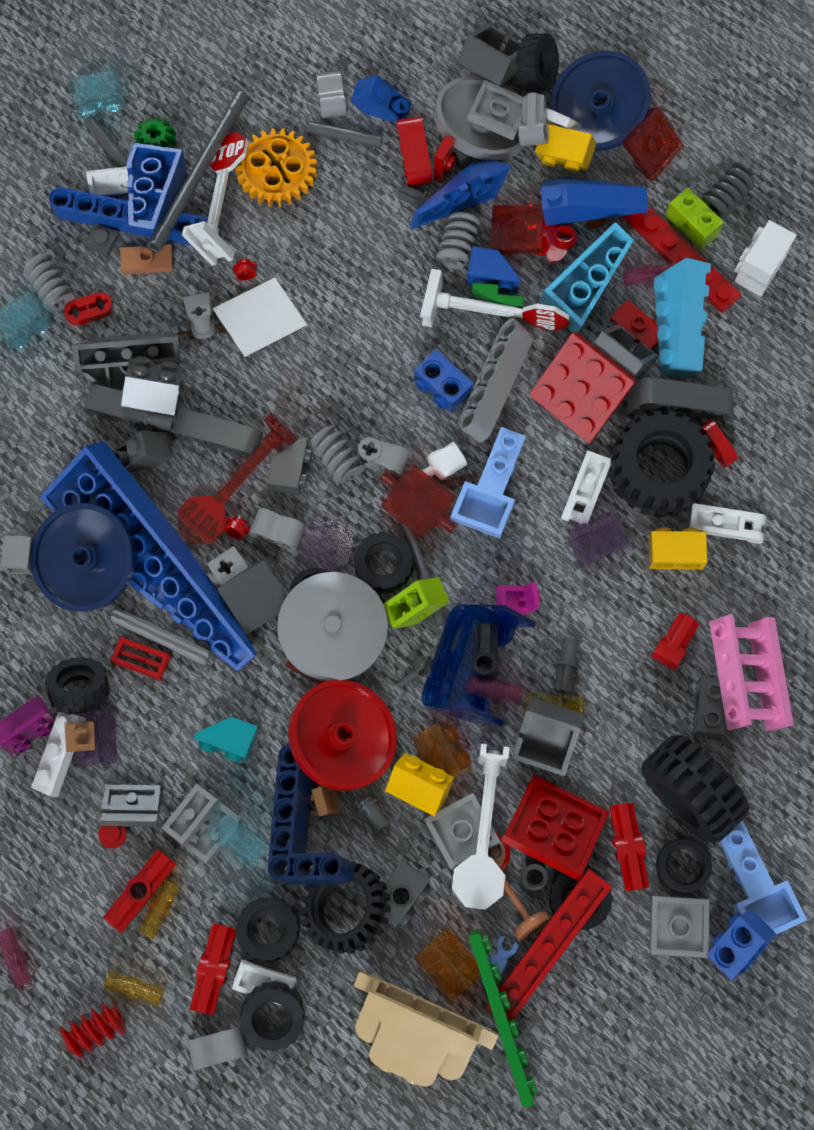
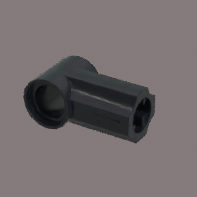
[472,623,499,681]

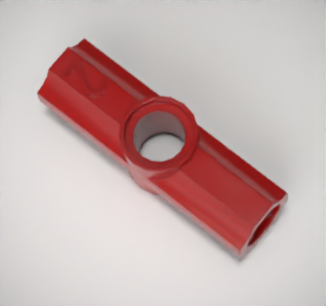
[609,803,649,892]
[102,849,177,933]
[189,923,236,1016]

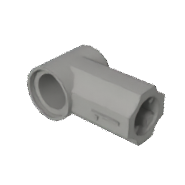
[519,93,549,147]

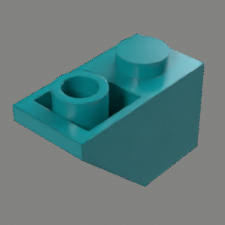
[193,717,260,763]

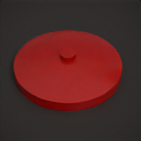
[288,680,397,791]

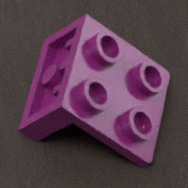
[0,695,56,755]

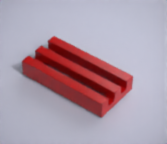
[110,636,172,681]

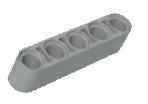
[458,319,533,443]

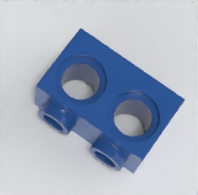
[414,349,474,413]
[707,910,777,981]

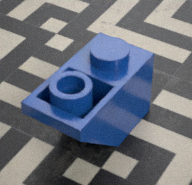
[350,75,411,122]
[467,246,520,294]

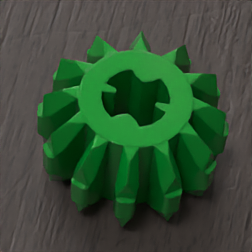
[134,116,177,148]

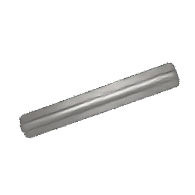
[110,608,211,665]

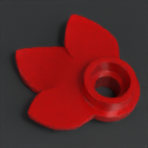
[527,221,577,263]

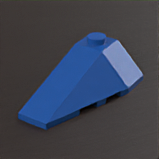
[127,143,187,233]
[410,160,510,229]
[541,177,648,226]

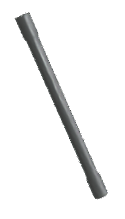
[147,91,248,253]

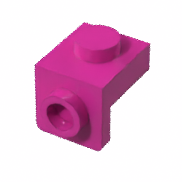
[495,582,540,615]

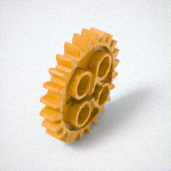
[235,128,317,207]

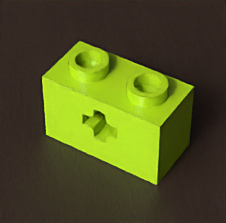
[666,188,724,250]
[383,577,450,629]

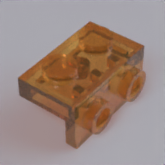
[412,721,473,779]
[415,928,481,1002]

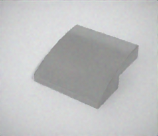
[161,783,243,865]

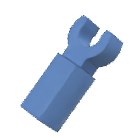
[480,936,518,986]

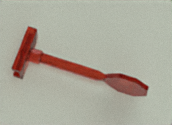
[178,412,299,544]

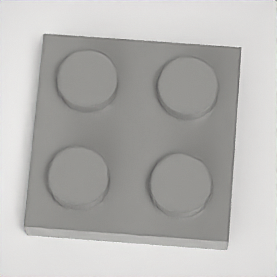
[466,80,523,140]
[424,793,501,870]
[650,896,710,958]

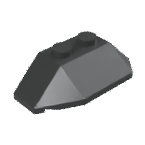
[72,333,181,391]

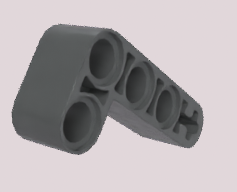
[626,377,734,420]

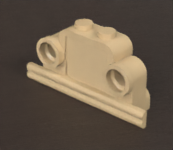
[354,970,499,1087]

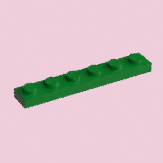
[469,928,538,1108]

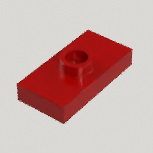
[434,136,456,183]
[610,300,659,350]

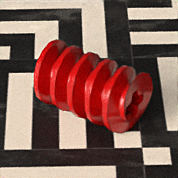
[59,999,127,1058]

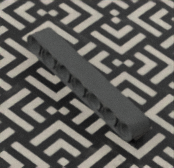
[83,384,263,460]

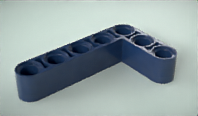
[268,743,355,885]

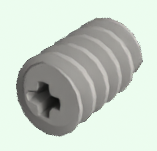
[436,212,481,270]
[24,253,75,312]
[310,425,365,484]

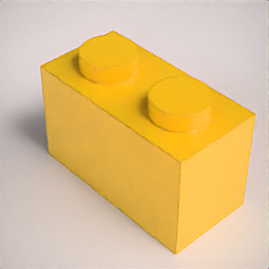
[535,124,597,172]
[649,527,707,570]
[385,752,455,817]

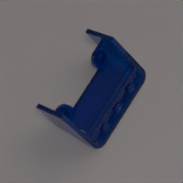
[421,604,536,727]

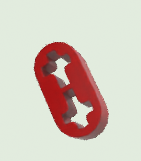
[64,292,113,326]
[700,419,738,468]

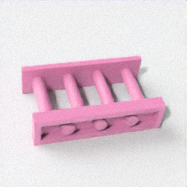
[709,614,794,731]

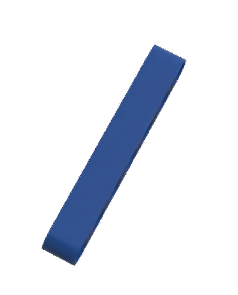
[49,188,222,246]

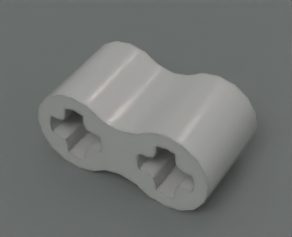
[316,71,347,118]
[249,508,306,551]
[187,1027,247,1071]

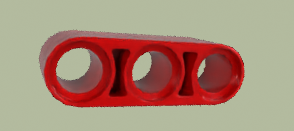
[396,116,433,187]

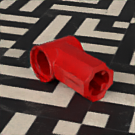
[651,613,700,671]

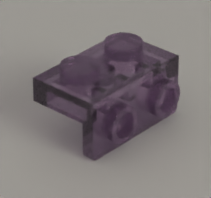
[568,512,631,568]
[73,707,117,768]

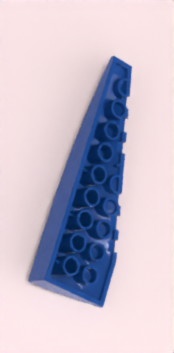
[40,441,257,672]

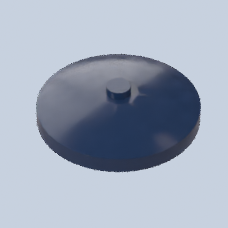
[551,51,652,151]
[31,503,136,612]

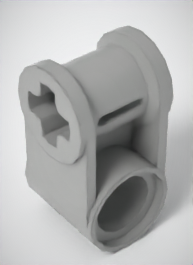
[183,292,215,339]
[357,437,409,478]

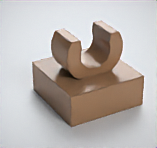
[64,721,95,752]
[310,786,343,817]

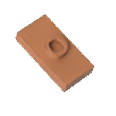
[120,244,173,275]

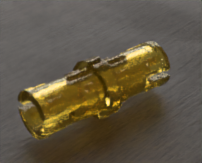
[137,879,182,939]
[104,970,165,1006]

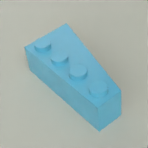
[539,222,634,333]
[654,258,711,379]

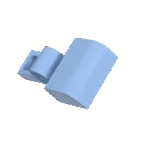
[450,427,526,539]
[719,821,807,938]

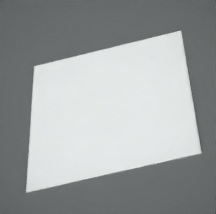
[212,278,307,357]

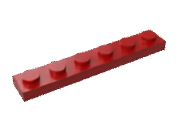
[620,206,741,313]
[485,868,612,1020]

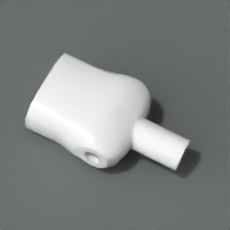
[417,442,467,482]

